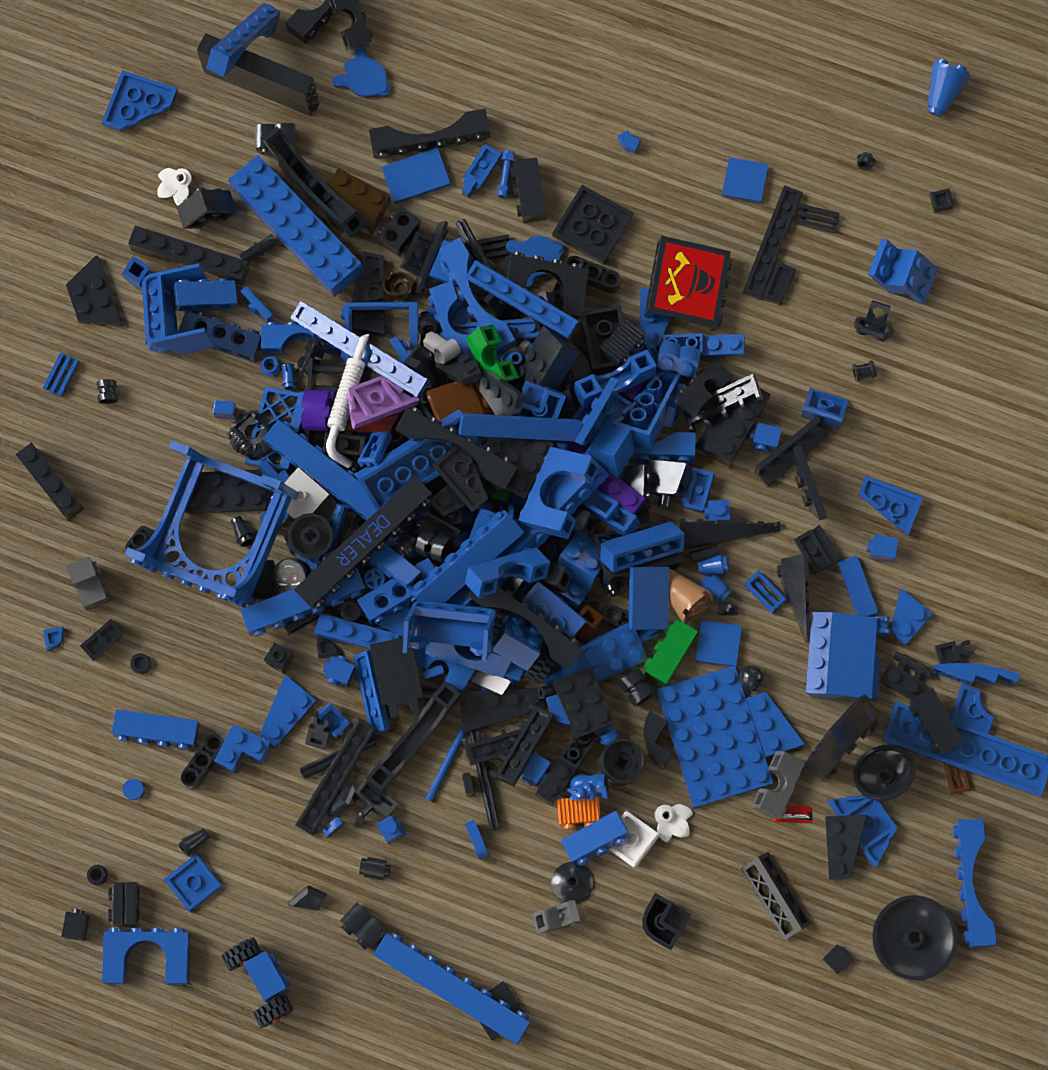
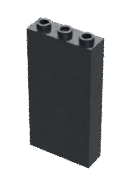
[197,33,320,117]

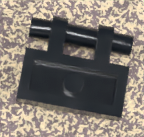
[879,651,932,700]

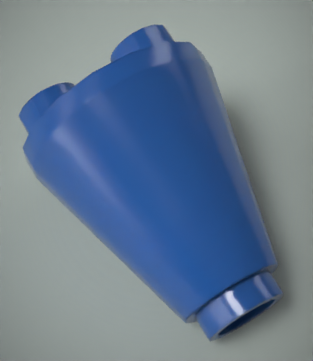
[928,58,971,117]

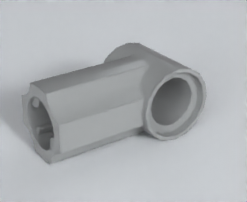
[423,331,461,364]

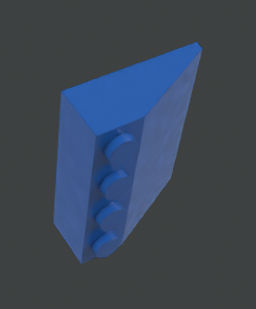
[806,612,878,700]

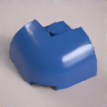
[518,380,566,418]

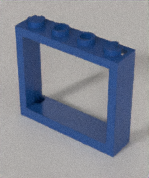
[341,302,419,384]

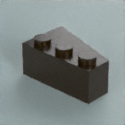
[328,168,391,235]

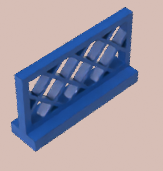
[244,387,304,475]

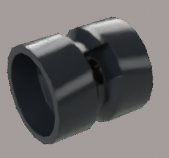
[416,529,454,563]
[618,668,656,707]

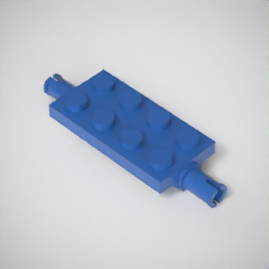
[544,623,660,686]

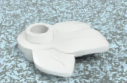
[158,168,192,206]
[655,804,693,842]

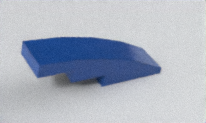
[368,545,421,588]
[932,663,1020,686]

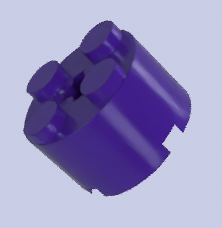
[301,390,336,431]

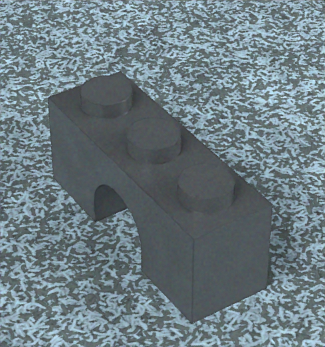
[751,751,805,819]

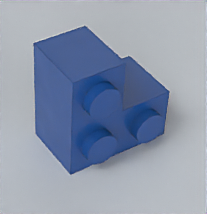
[214,724,272,773]

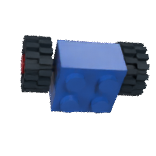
[492,612,554,684]
[221,937,294,1028]

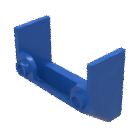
[142,263,214,354]
[402,601,496,662]

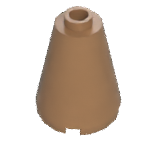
[669,569,713,624]

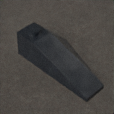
[777,553,811,643]

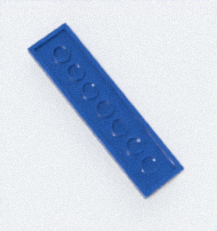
[882,702,1048,797]

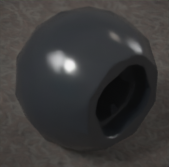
[738,665,764,691]

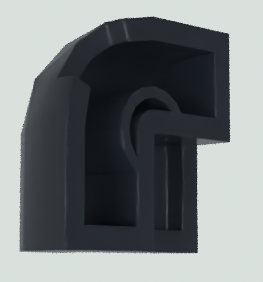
[642,893,691,950]

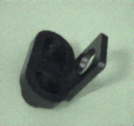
[853,300,893,341]

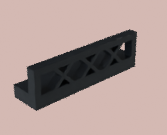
[754,416,829,487]
[741,852,812,941]

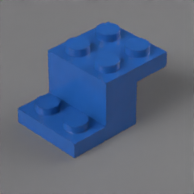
[868,239,938,304]
[550,535,602,609]

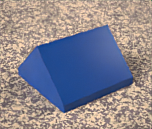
[801,388,848,429]
[586,424,635,478]

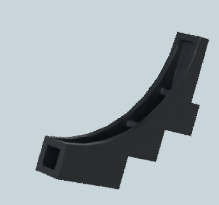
[262,126,366,237]

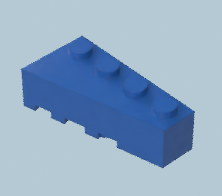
[612,369,681,450]

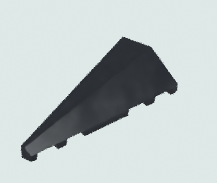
[679,518,780,551]

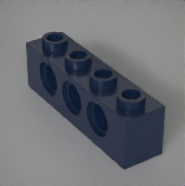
[177,311,261,363]

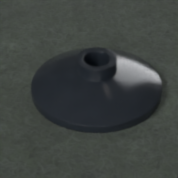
[551,862,593,903]

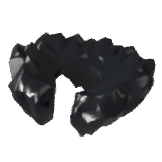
[228,410,272,458]

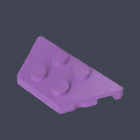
[347,376,419,429]

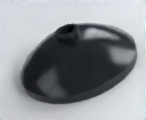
[853,745,915,801]

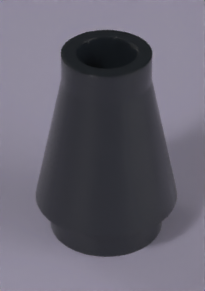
[418,311,438,337]
[231,516,255,547]
[178,828,210,857]

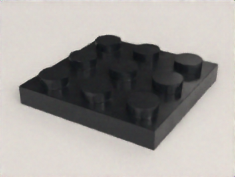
[552,185,634,265]
[474,437,554,500]

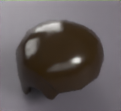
[383,272,414,301]

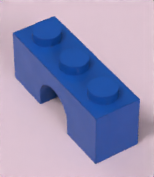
[414,646,476,692]

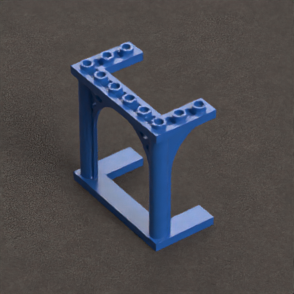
[125,440,299,608]

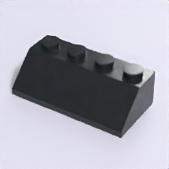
[695,380,771,468]

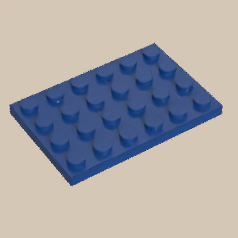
[656,666,773,808]

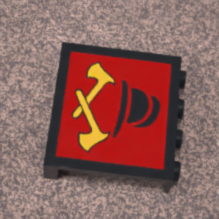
[644,235,733,332]

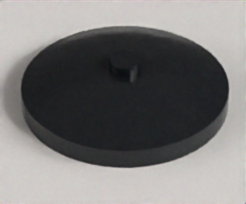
[872,895,957,981]

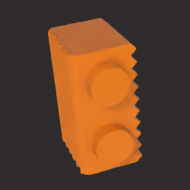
[557,796,601,830]

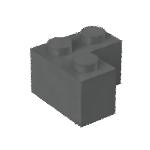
[66,557,110,611]

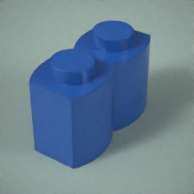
[656,341,701,376]

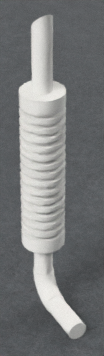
[326,334,369,468]

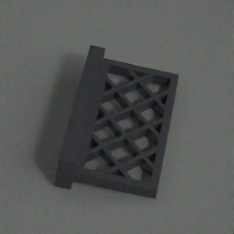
[591,520,684,584]

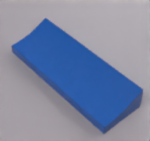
[354,410,483,510]

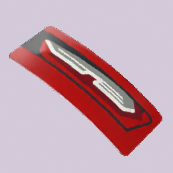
[773,805,812,823]

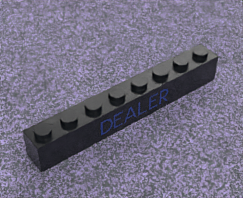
[294,476,434,610]

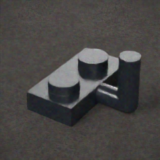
[353,779,399,828]

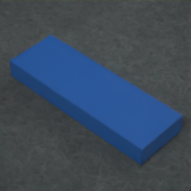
[837,555,878,617]

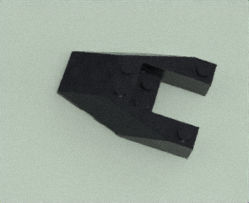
[805,694,880,781]

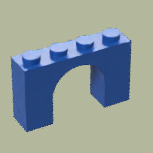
[519,447,600,539]
[102,928,191,985]

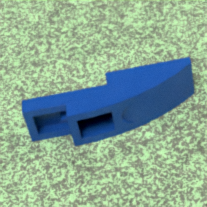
[663,333,745,359]

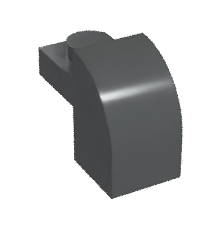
[532,900,580,934]

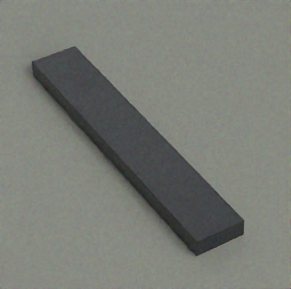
[742,185,803,300]
[295,717,376,836]

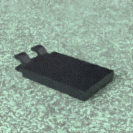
[370,637,423,719]

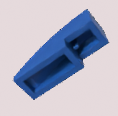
[580,489,640,536]

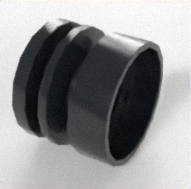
[599,739,645,786]

